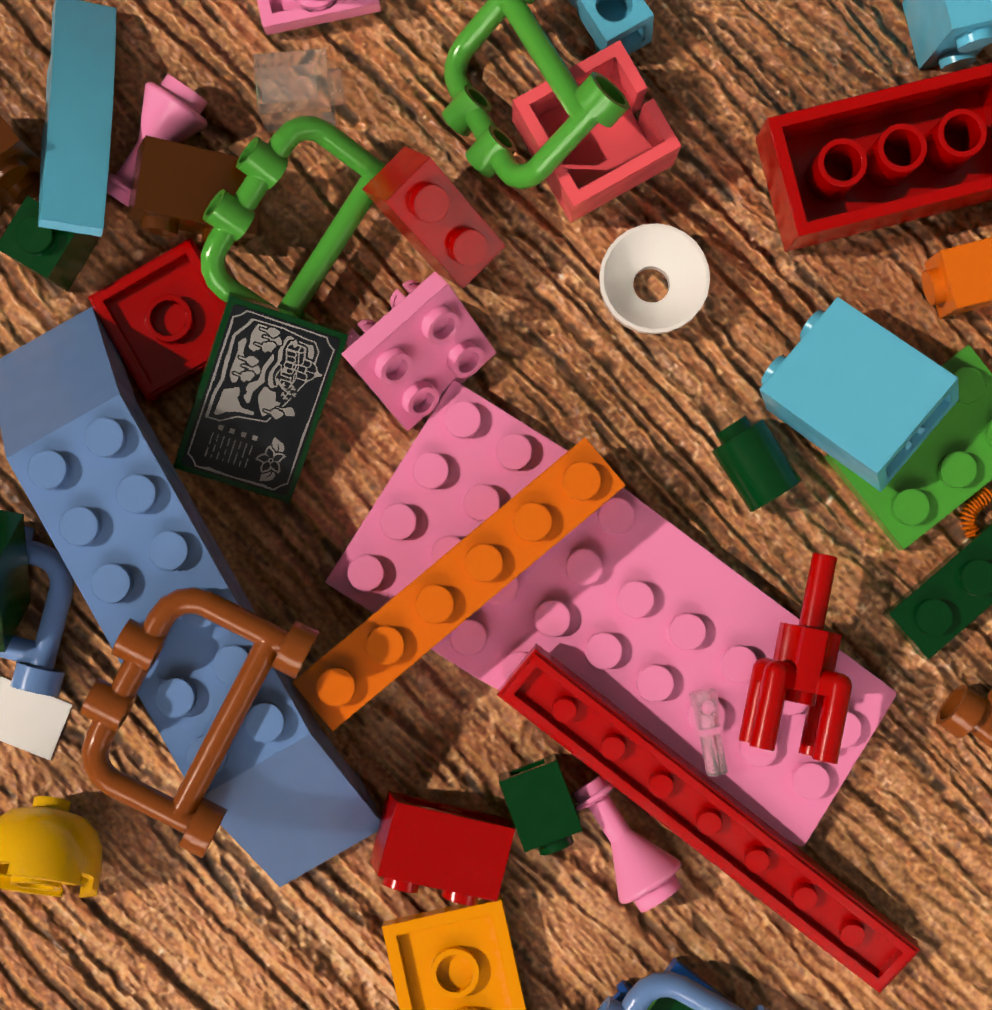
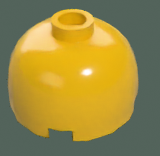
[0,796,102,898]

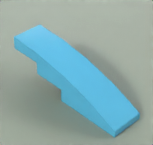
[38,0,116,237]

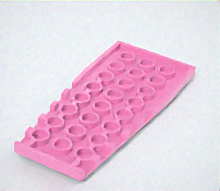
[325,380,896,846]

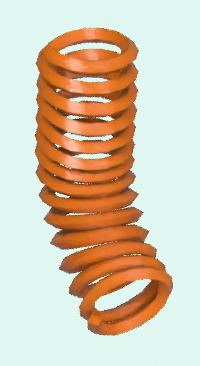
[959,486,992,538]

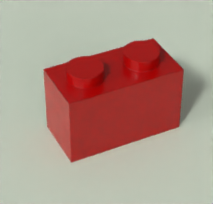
[362,146,506,289]
[370,791,516,906]

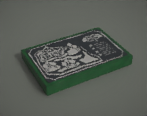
[173,292,349,503]

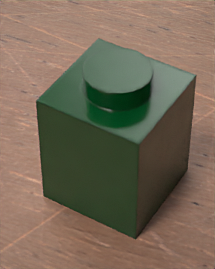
[0,196,98,292]
[499,754,583,855]

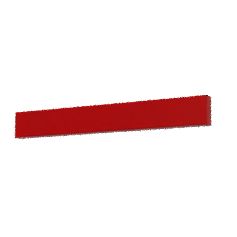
[497,643,920,993]

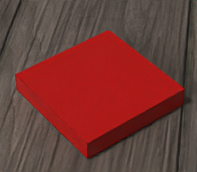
[88,238,226,402]

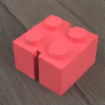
[512,40,681,223]

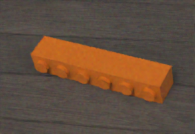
[292,437,626,731]

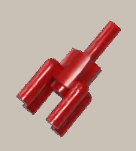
[738,553,852,764]

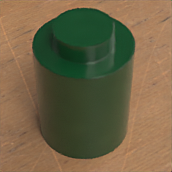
[711,415,802,512]

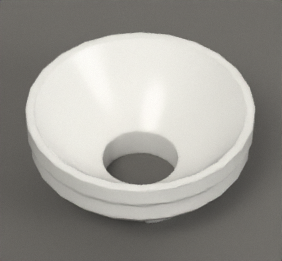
[599,223,710,335]

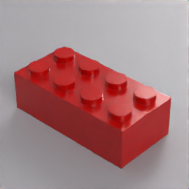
[755,63,992,252]

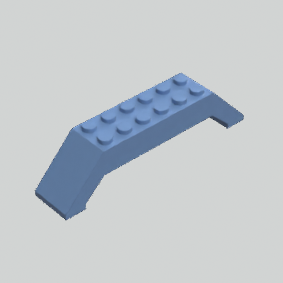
[0,306,382,887]

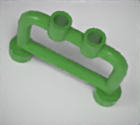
[442,0,630,189]
[201,116,386,321]

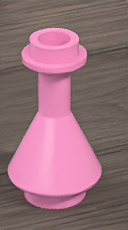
[107,74,208,207]
[572,775,682,913]

